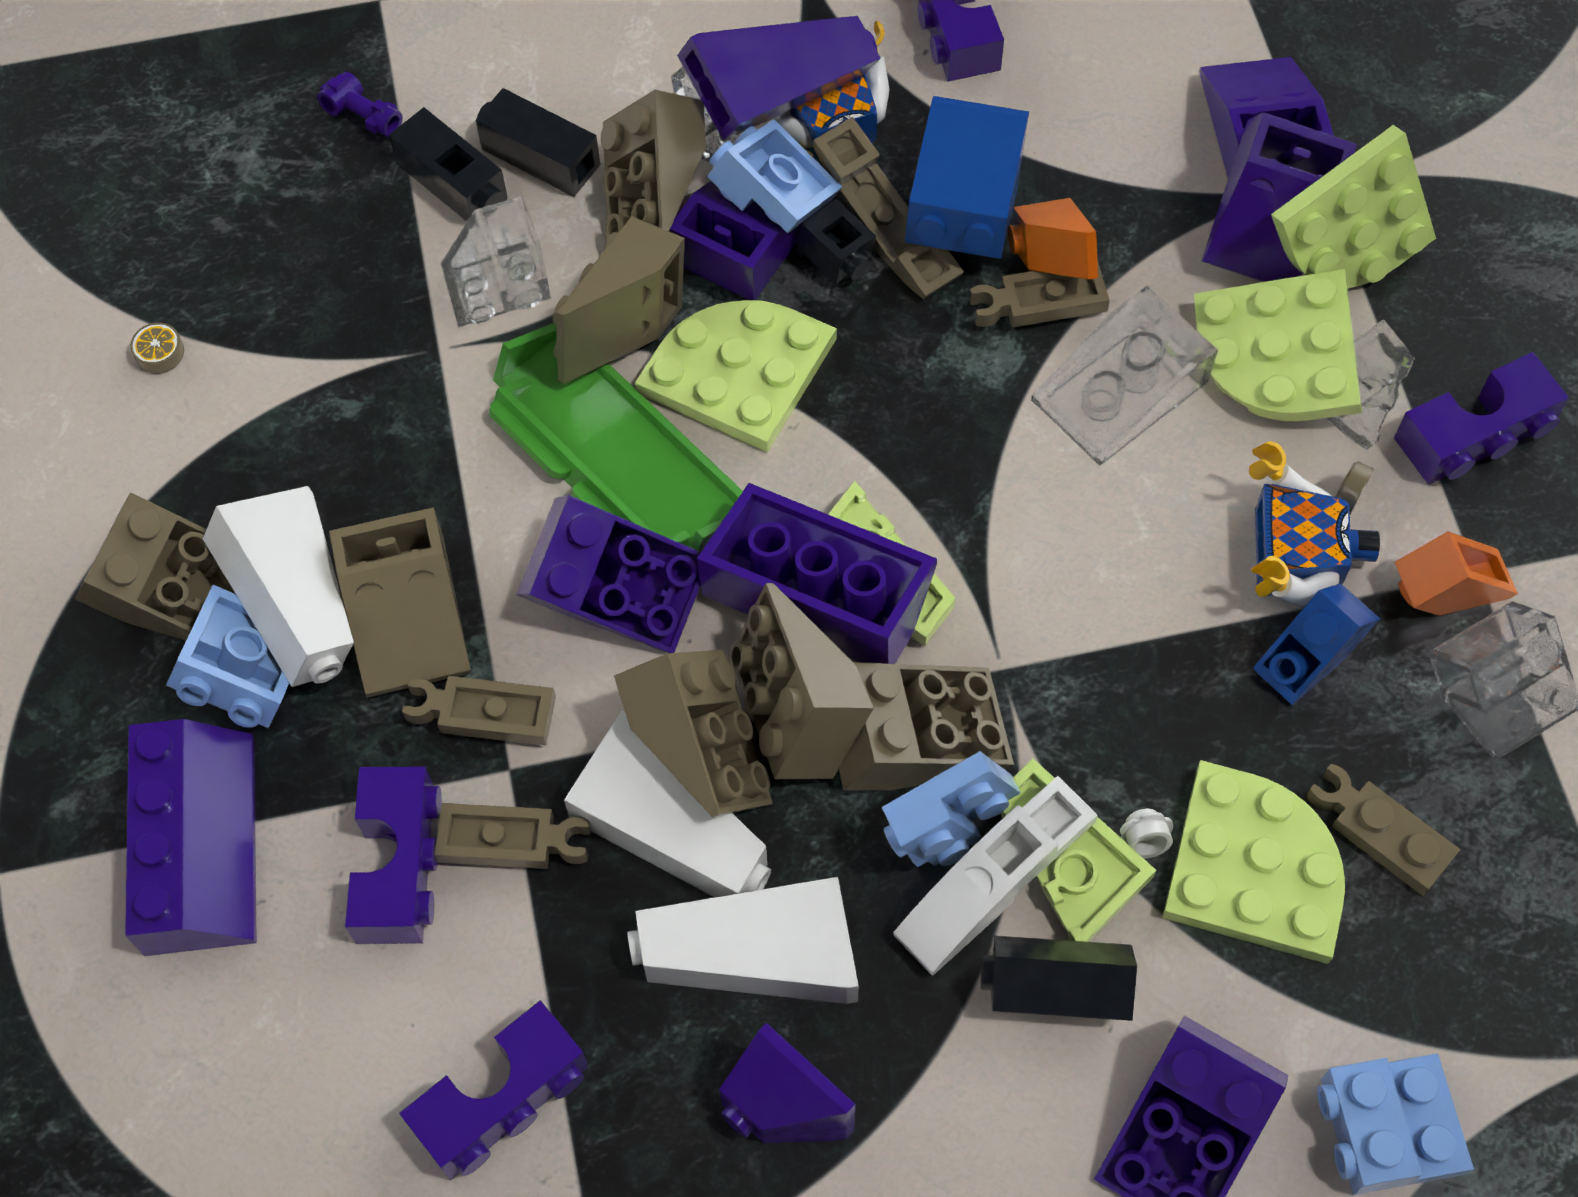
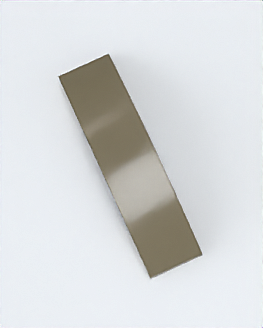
[812,117,964,300]

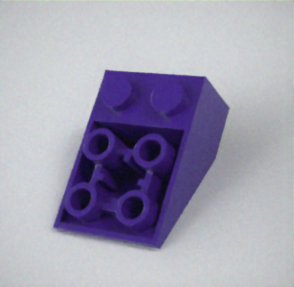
[1199,57,1334,178]
[1201,112,1357,282]
[669,181,821,300]
[516,495,701,653]
[1094,1015,1289,1197]

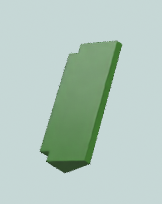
[489,323,743,552]

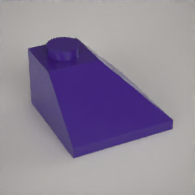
[719,1023,856,1143]

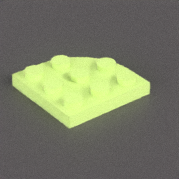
[1271,125,1436,288]
[1194,269,1362,421]
[635,300,837,453]
[1162,760,1345,964]

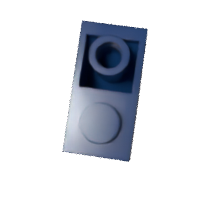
[1253,583,1380,705]

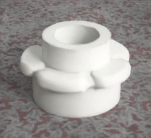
[1120,809,1173,859]

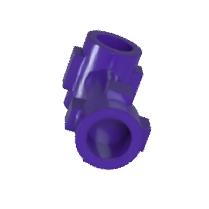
[317,71,403,137]

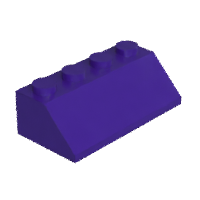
[697,483,937,664]
[125,719,257,956]

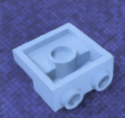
[707,119,842,233]
[166,585,289,728]
[882,751,1020,867]
[1317,1053,1474,1195]

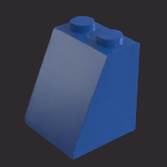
[904,96,1029,259]

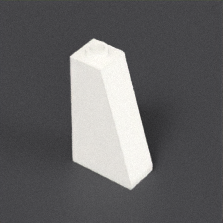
[203,486,354,687]
[564,710,771,897]
[628,877,859,1004]

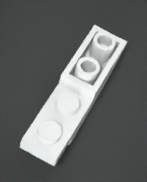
[893,776,1098,976]

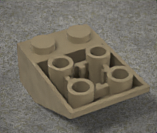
[601,89,706,240]
[553,216,685,384]
[75,492,235,640]
[329,507,472,698]
[729,583,874,779]
[614,650,773,817]
[839,662,1014,790]

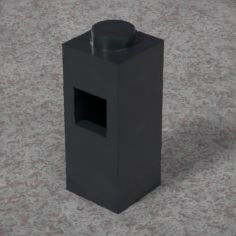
[475,88,601,197]
[389,107,508,227]
[981,935,1137,1021]

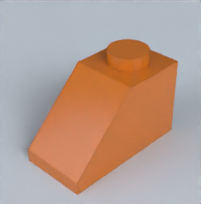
[1008,198,1098,280]
[1394,531,1518,616]

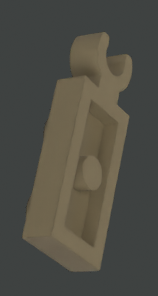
[969,260,1110,327]
[402,676,556,746]
[1306,764,1461,896]
[434,803,591,869]

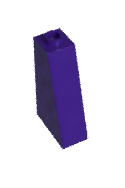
[677,16,881,141]

